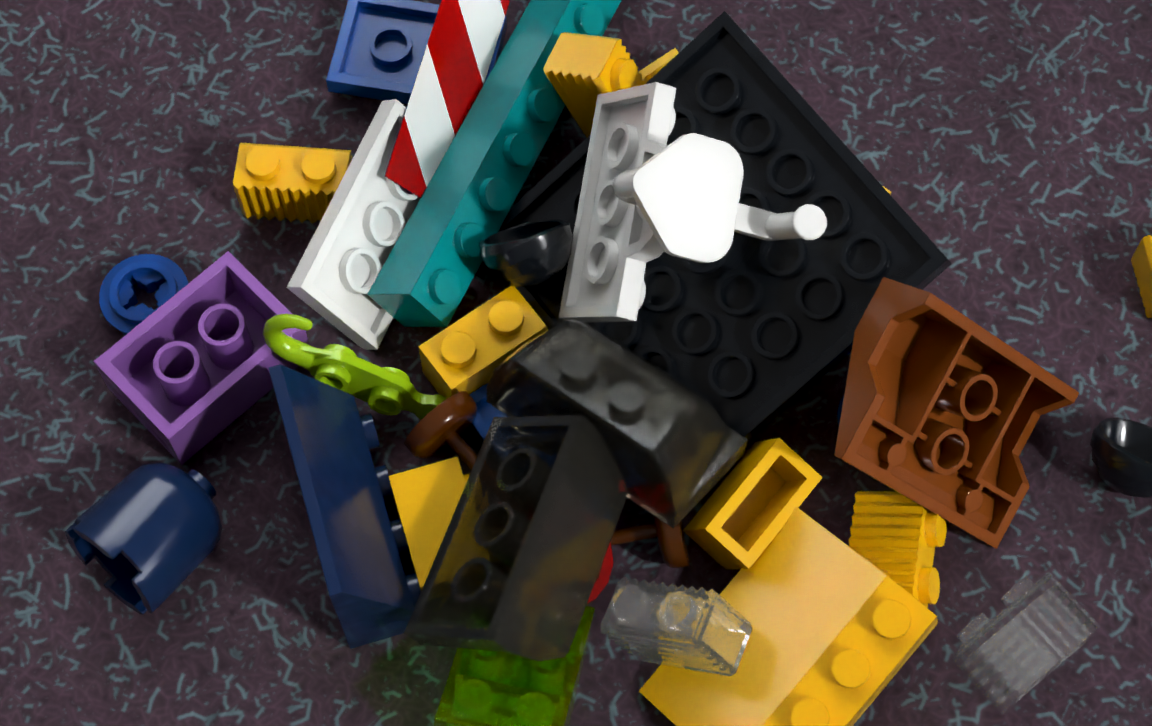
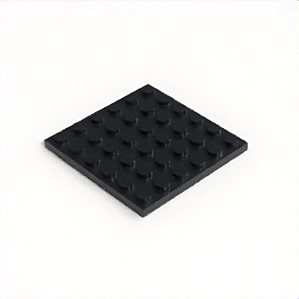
[498,11,952,497]

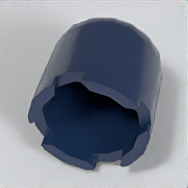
[65,462,222,615]

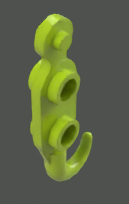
[263,314,447,420]

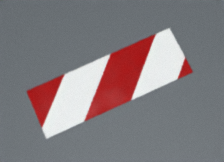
[384,0,510,198]

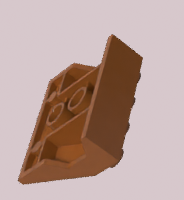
[834,277,1079,549]

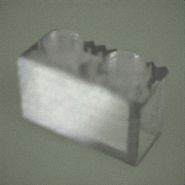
[952,572,1100,715]
[601,577,753,676]

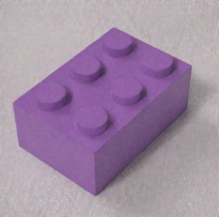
[93,251,310,465]

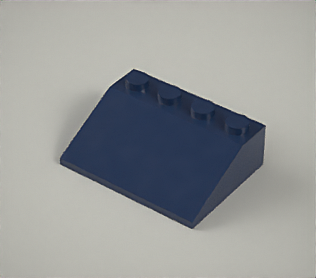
[269,364,426,649]

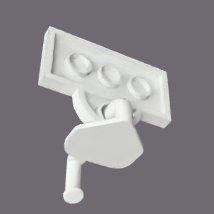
[559,82,827,323]

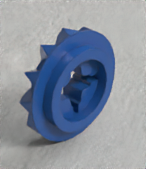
[99,254,188,335]

